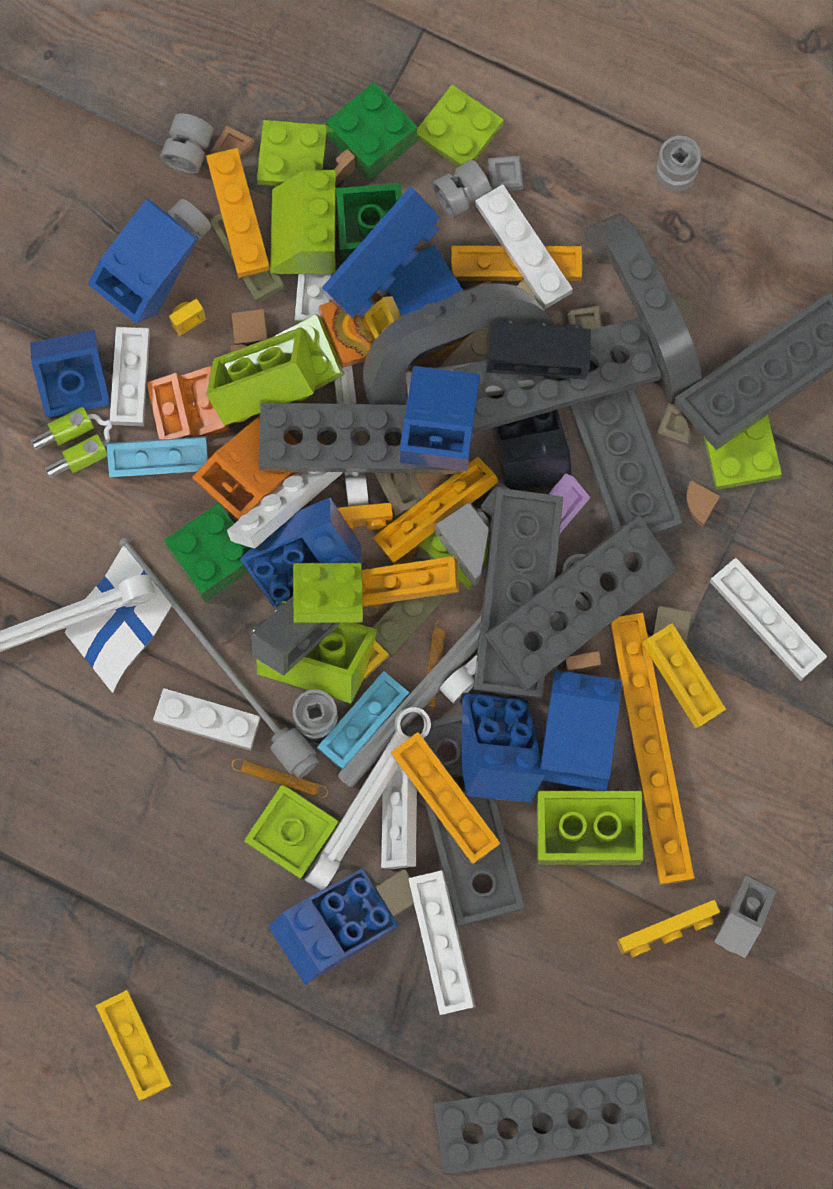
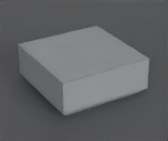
[488,156,523,191]

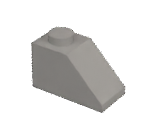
[435,503,489,587]
[714,875,777,958]

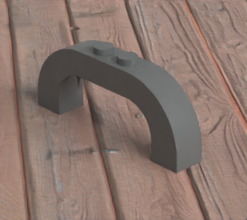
[585,213,702,404]
[363,284,555,405]

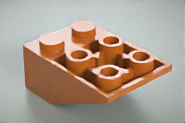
[192,416,299,521]

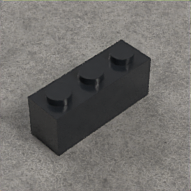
[486,320,591,379]

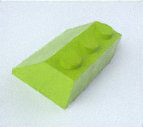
[270,170,337,274]
[206,327,316,425]
[256,601,377,703]
[537,791,643,865]

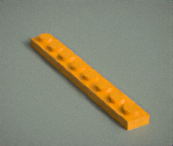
[610,613,694,885]

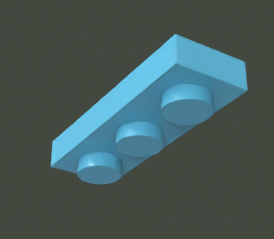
[106,436,209,477]
[317,671,410,770]

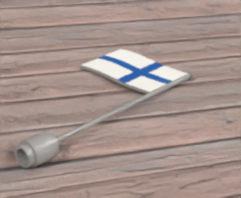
[65,537,319,779]

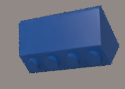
[322,187,440,319]

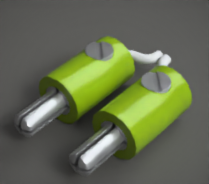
[31,406,113,478]

